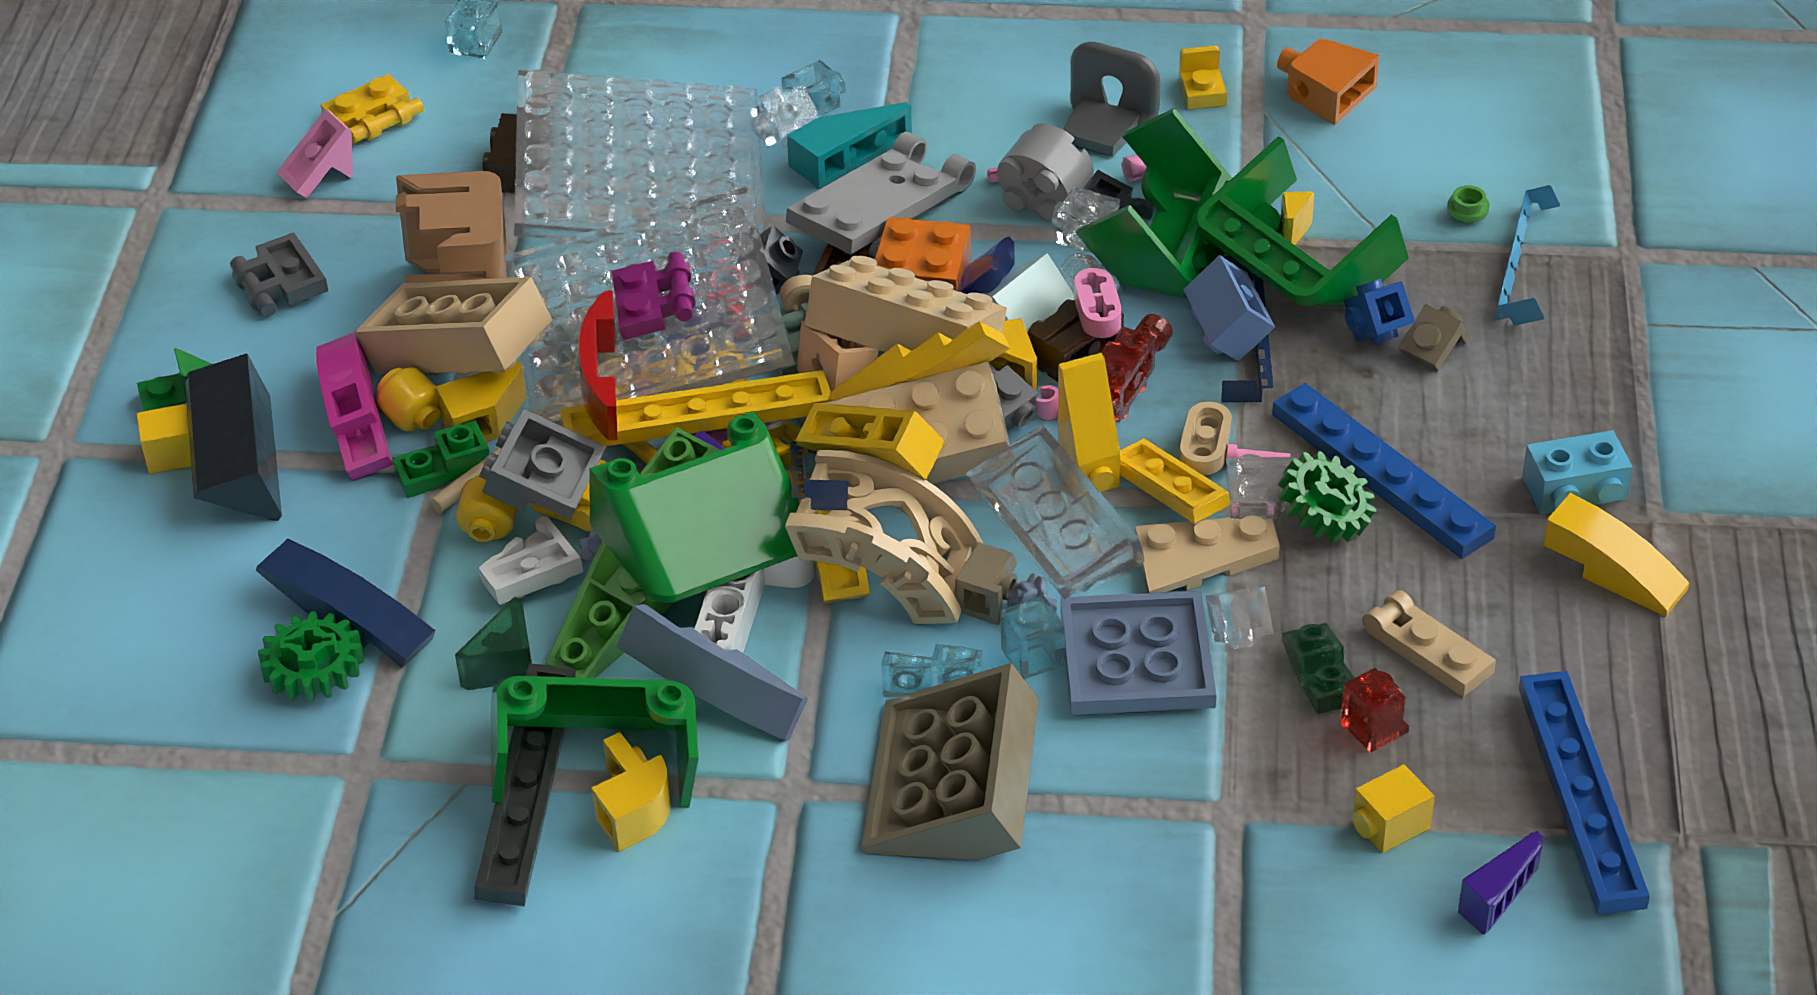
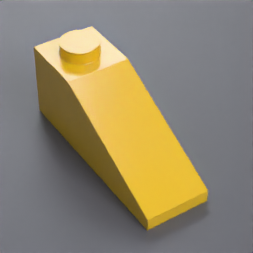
[1058,353,1121,498]
[795,403,945,480]

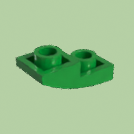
[392,420,490,498]

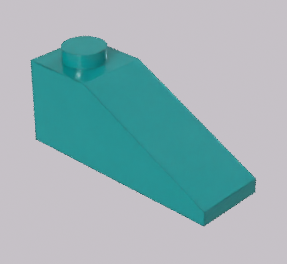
[787,102,912,189]

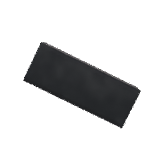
[185,353,282,521]

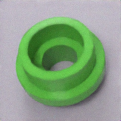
[1447,185,1490,223]

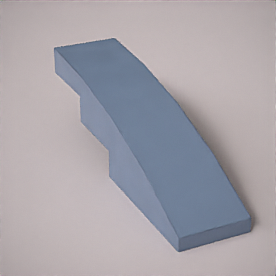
[616,604,808,740]

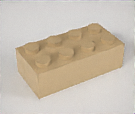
[804,256,1007,352]
[354,277,552,375]
[823,361,1014,484]

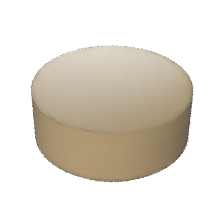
[780,275,812,313]

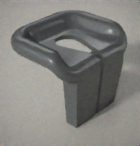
[1063,42,1160,156]

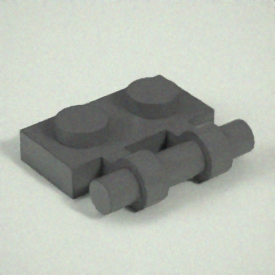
[230,232,328,317]

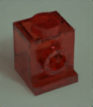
[1340,668,1409,753]

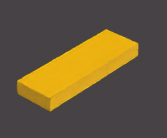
[1120,438,1230,524]

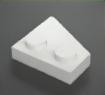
[478,515,584,605]

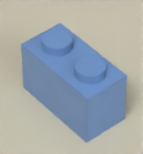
[1183,255,1275,362]

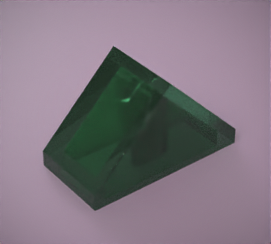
[455,596,532,690]

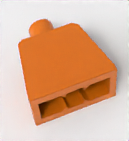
[1277,38,1379,125]

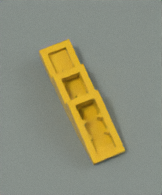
[829,321,1010,401]

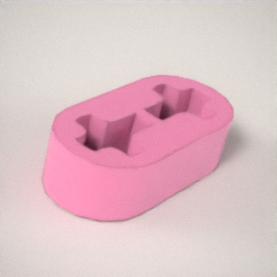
[1074,268,1121,338]

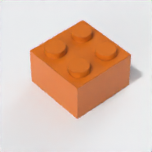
[875,217,971,293]

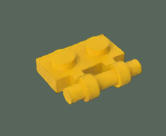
[320,74,424,143]

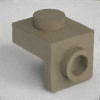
[1398,304,1470,371]

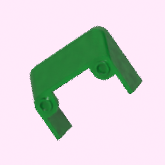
[1076,108,1232,299]
[1197,136,1409,307]
[491,676,699,807]

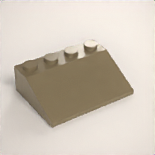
[861,663,1039,860]

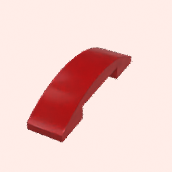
[579,291,618,441]

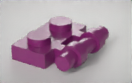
[612,251,695,340]

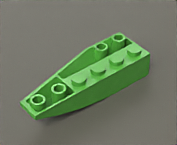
[546,427,720,678]

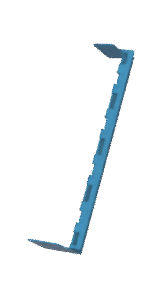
[1494,185,1560,325]

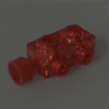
[1102,314,1173,423]

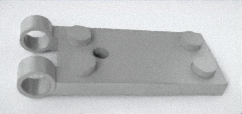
[786,132,976,254]

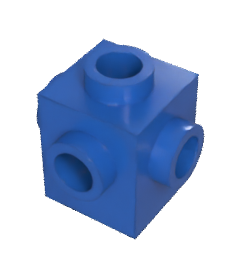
[1343,279,1415,344]

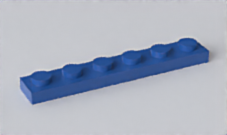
[1272,383,1496,559]
[1519,671,1650,915]

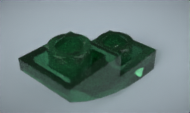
[1282,623,1363,714]

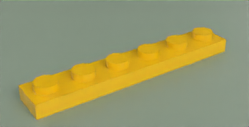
[560,370,833,446]

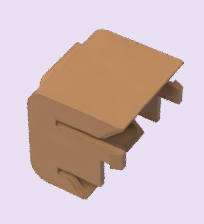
[395,171,508,283]

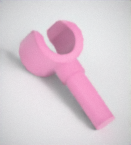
[1035,385,1058,421]

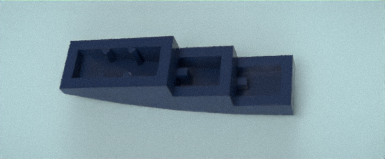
[256,539,436,668]

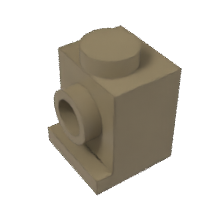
[955,543,1018,625]

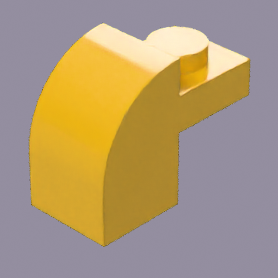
[591,732,671,852]

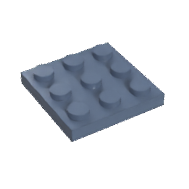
[1060,591,1217,715]

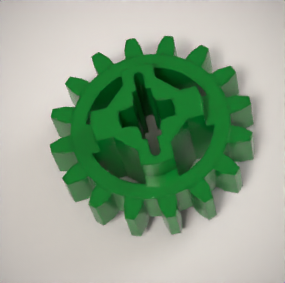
[1278,451,1376,543]
[258,612,364,702]

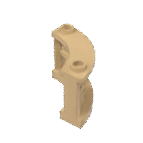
[785,450,983,624]

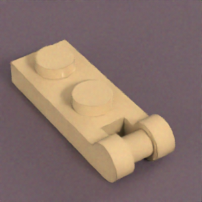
[1362,590,1496,698]

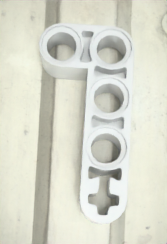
[695,556,815,653]

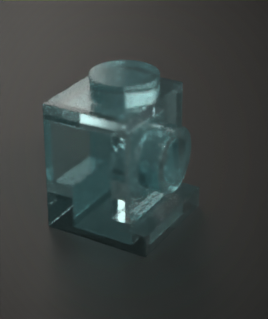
[781,60,846,126]

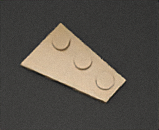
[1135,513,1280,593]

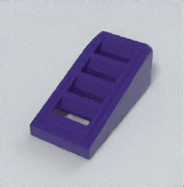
[1458,831,1544,934]

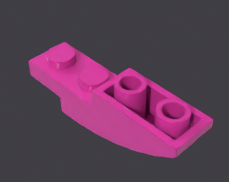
[316,333,394,481]

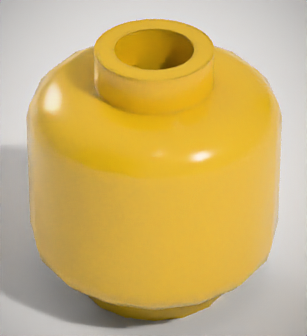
[377,367,441,432]
[456,476,518,542]

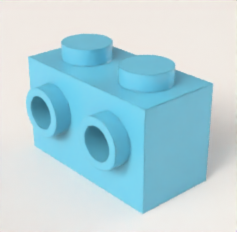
[1522,430,1633,514]

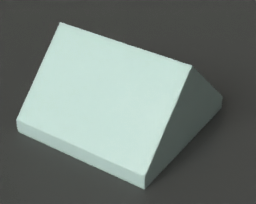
[982,253,1074,332]

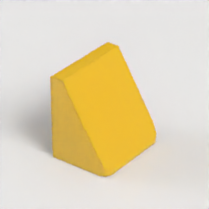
[1280,191,1314,245]

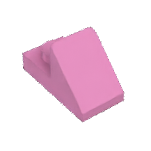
[277,109,353,198]

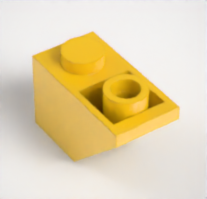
[436,360,527,442]

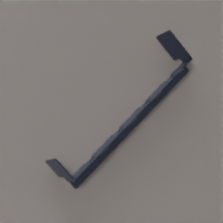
[1221,256,1273,403]
[790,424,848,511]

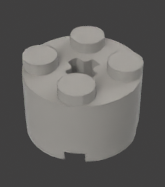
[997,123,1094,223]

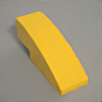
[1543,493,1689,617]

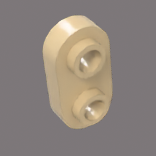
[1180,402,1232,476]

